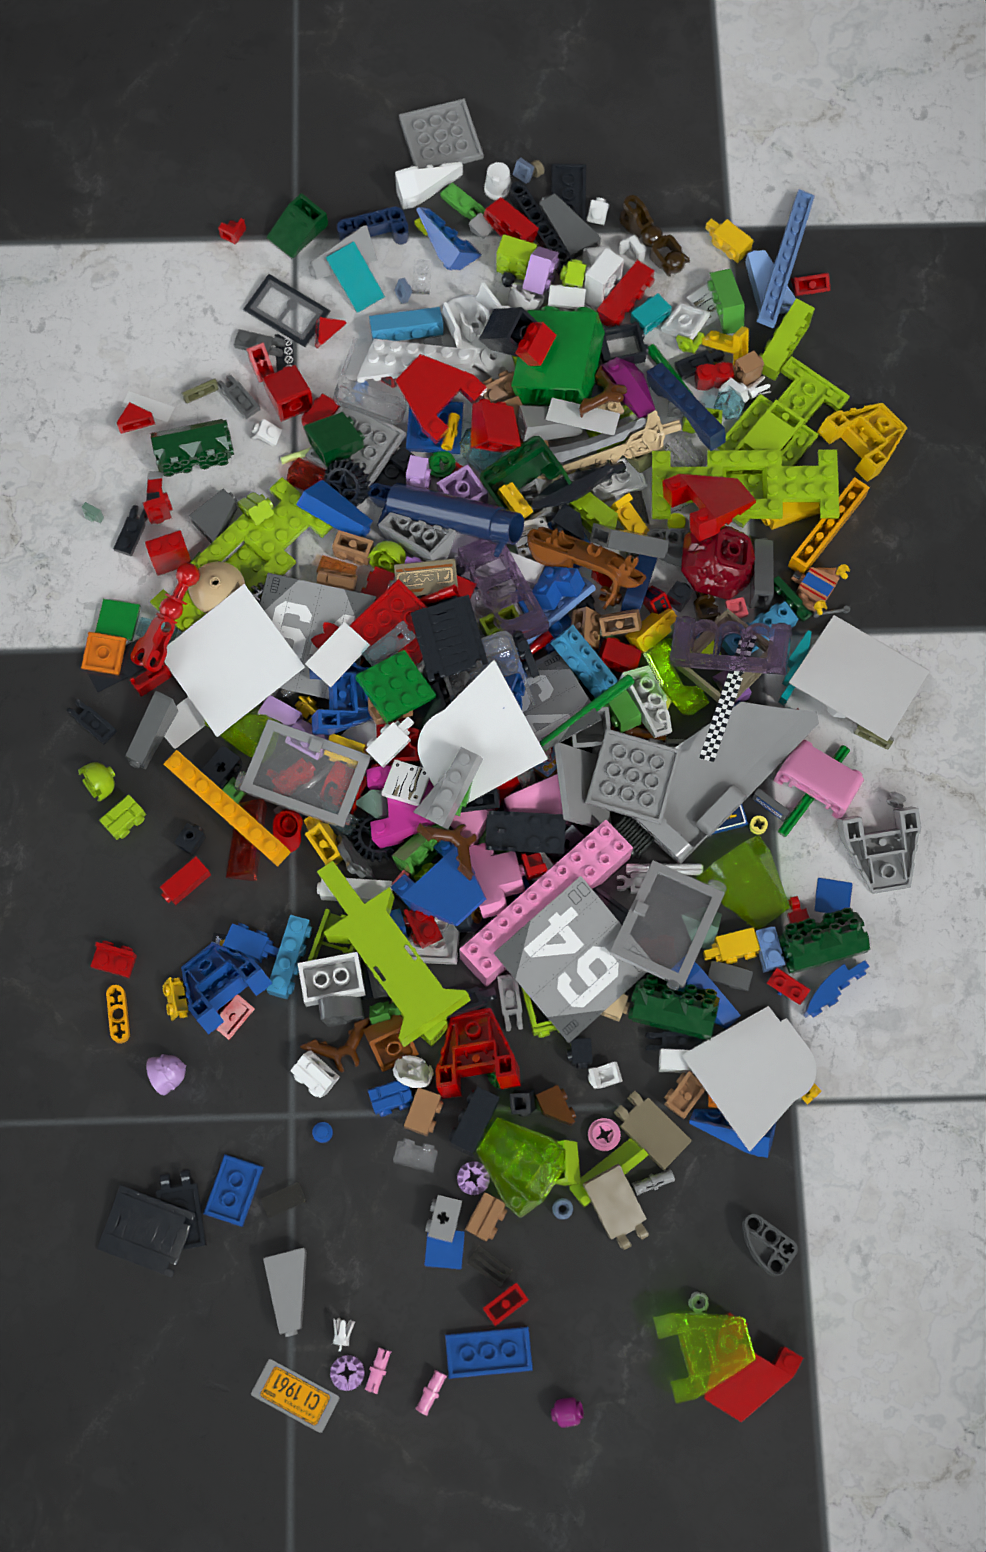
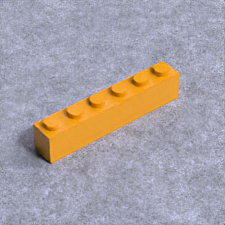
[788,477,870,574]

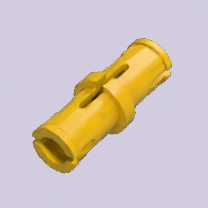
[441,413,460,451]

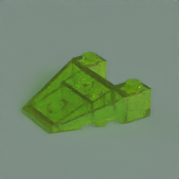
[643,638,710,715]
[653,1310,756,1403]

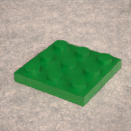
[355,650,436,724]

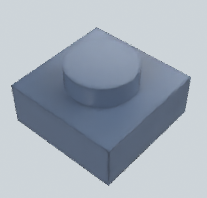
[513,158,535,184]
[394,278,412,304]

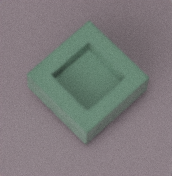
[81,502,104,524]

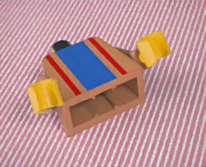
[791,564,850,615]

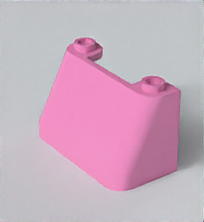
[773,740,864,819]
[503,774,582,826]

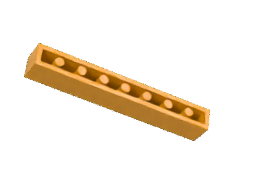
[164,750,291,867]

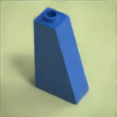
[296,480,373,537]

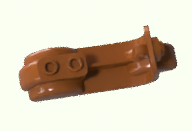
[527,527,646,610]

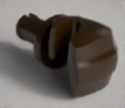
[693,591,721,627]

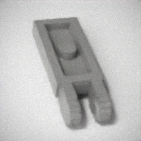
[497,974,523,1031]

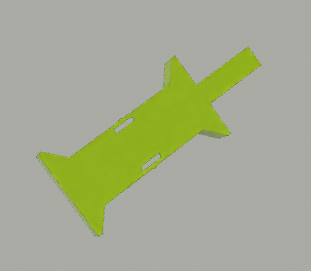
[317,861,470,1047]

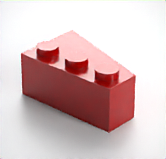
[483,197,539,243]

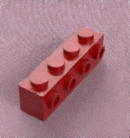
[596,260,655,328]

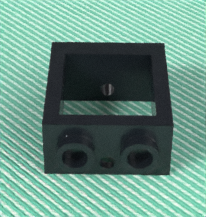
[600,322,649,364]

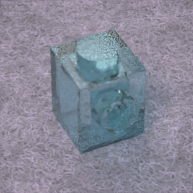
[713,390,745,420]

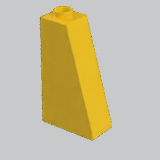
[761,502,820,530]

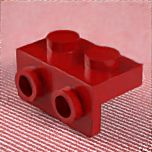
[142,487,173,524]

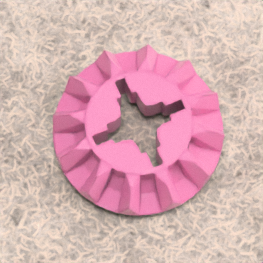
[588,1118,620,1151]

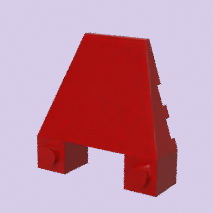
[395,354,487,444]
[662,474,756,542]
[436,1008,521,1099]
[704,1313,803,1422]

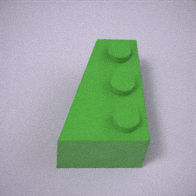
[707,268,744,334]

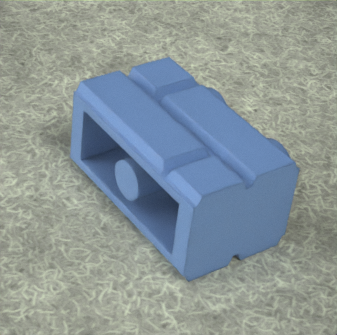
[755,926,786,973]

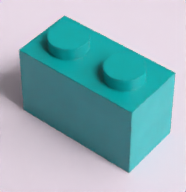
[630,293,672,336]

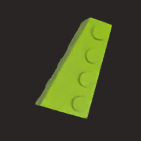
[760,298,815,381]

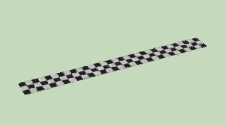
[699,628,758,762]

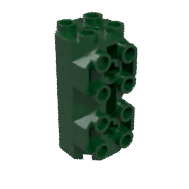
[151,419,235,477]
[778,908,870,974]
[628,975,720,1041]

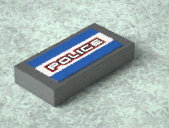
[752,789,790,821]

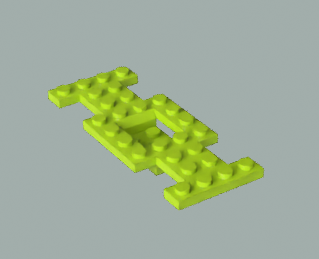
[717,356,850,528]
[652,450,840,519]
[150,477,333,633]

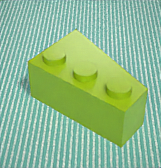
[566,492,618,534]

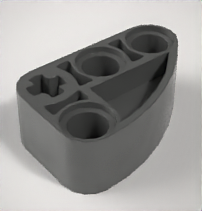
[647,528,690,567]
[318,996,365,1026]
[742,1214,798,1276]

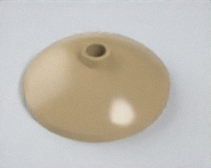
[189,562,245,613]

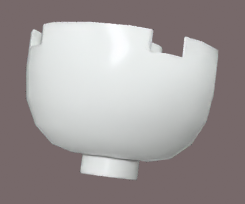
[508,283,545,312]

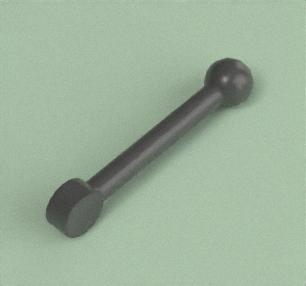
[812,605,850,618]

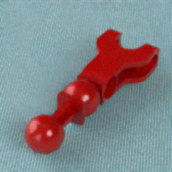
[130,563,200,672]

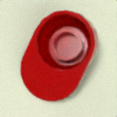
[273,809,303,852]

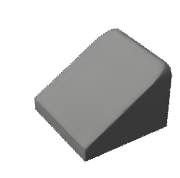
[469,213,494,239]

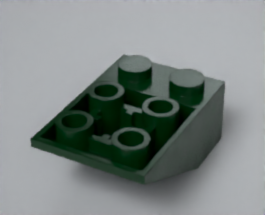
[267,193,328,259]

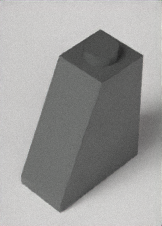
[189,488,237,543]

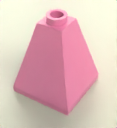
[450,808,496,846]

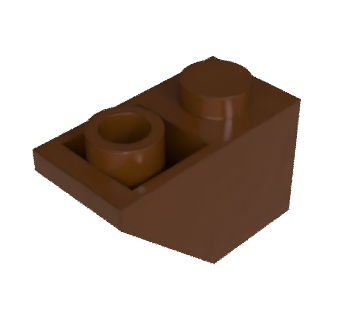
[535,1085,577,1126]

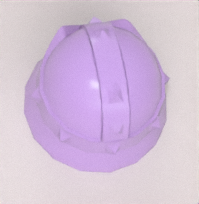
[146,1054,186,1095]

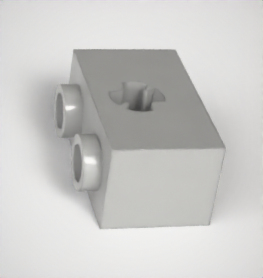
[425,1195,462,1243]

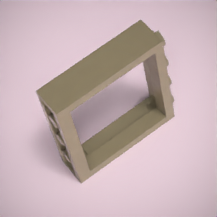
[675,609,779,702]

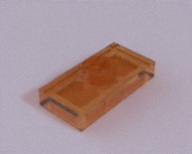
[316,555,358,575]

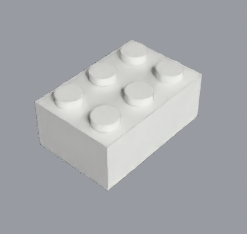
[583,248,624,311]
[298,952,365,1007]

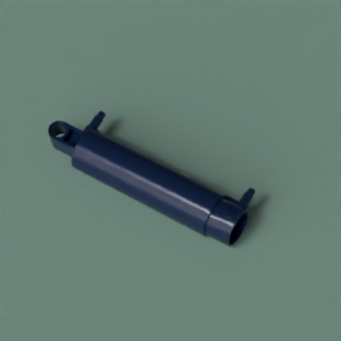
[368,483,524,557]

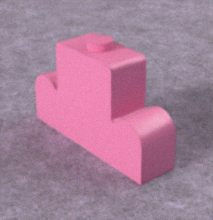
[469,843,525,919]

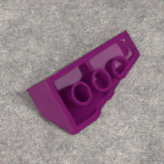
[602,358,656,418]

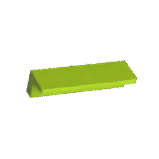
[569,1138,648,1207]

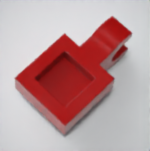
[787,896,809,924]

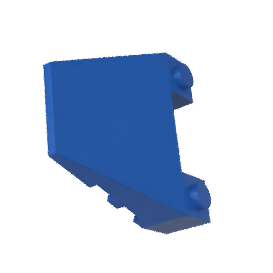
[309,662,373,735]
[391,840,486,926]
[181,942,272,1035]

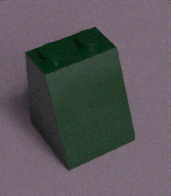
[303,412,365,468]

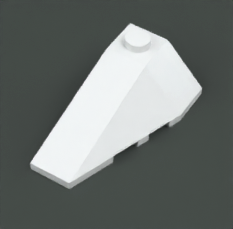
[395,162,463,209]

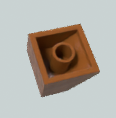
[363,1015,419,1072]

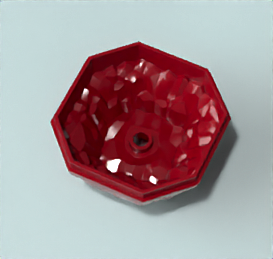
[681,525,755,600]

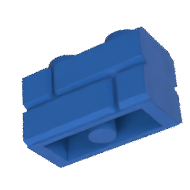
[368,1080,413,1117]

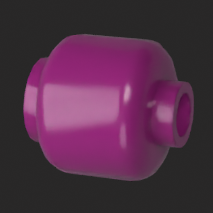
[551,1397,584,1428]

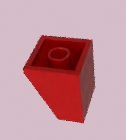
[262,365,313,422]
[470,399,520,453]
[145,530,191,576]

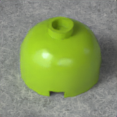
[368,540,406,573]
[78,762,115,801]

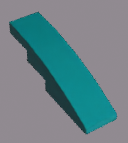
[778,630,812,706]

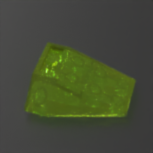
[476,1117,566,1218]

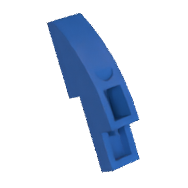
[804,960,870,1018]

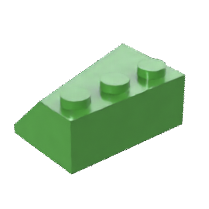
[392,823,449,881]

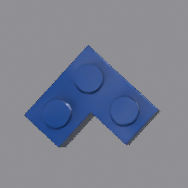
[530,566,585,610]

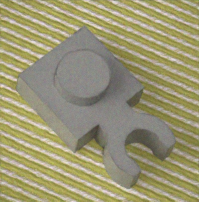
[617,873,651,894]

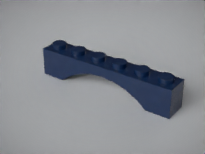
[646,363,726,451]

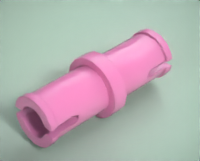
[365,1348,391,1394]
[416,1370,447,1415]

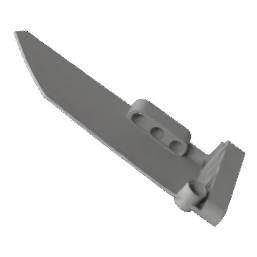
[632,702,819,864]

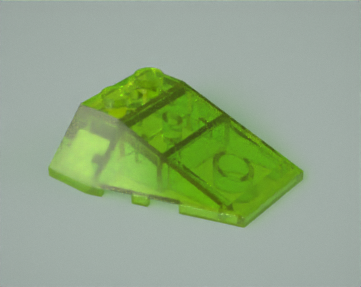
[696,835,790,930]

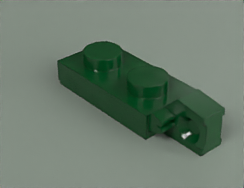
[774,576,812,623]

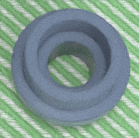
[552,1198,573,1219]

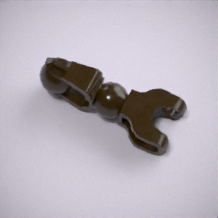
[620,195,690,277]

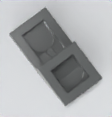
[708,961,753,991]

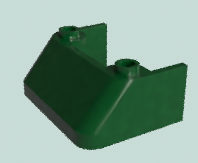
[480,436,572,510]

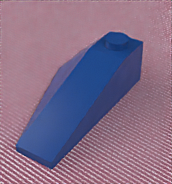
[665,956,741,1029]

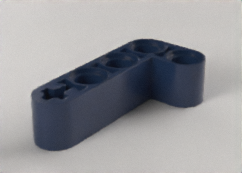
[337,207,409,245]
[620,554,658,612]

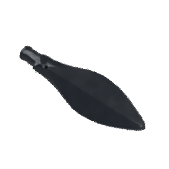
[531,461,626,509]

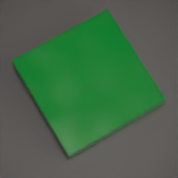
[95,599,141,641]

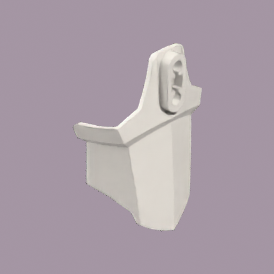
[441,283,515,380]

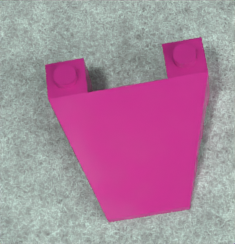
[366,766,435,848]

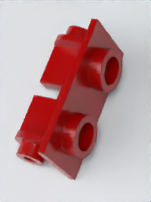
[767,967,811,1005]

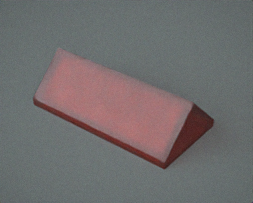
[226,799,267,881]

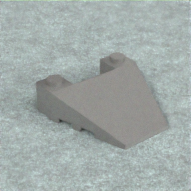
[837,806,921,894]

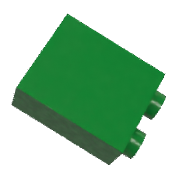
[511,306,605,406]

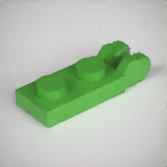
[440,182,485,220]

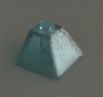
[459,428,502,473]

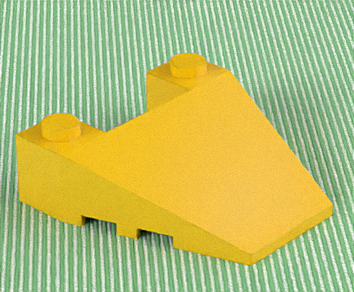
[817,403,908,482]

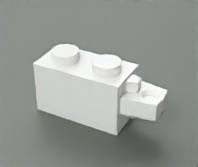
[366,717,414,768]

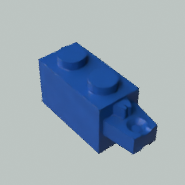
[223,923,279,963]

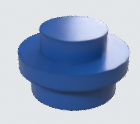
[312,1122,333,1143]

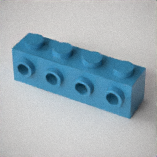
[369,307,444,341]
[722,602,798,661]
[550,625,618,699]
[266,915,313,1000]

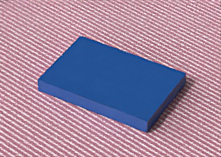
[203,1155,264,1227]

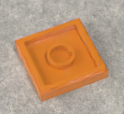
[81,632,127,675]

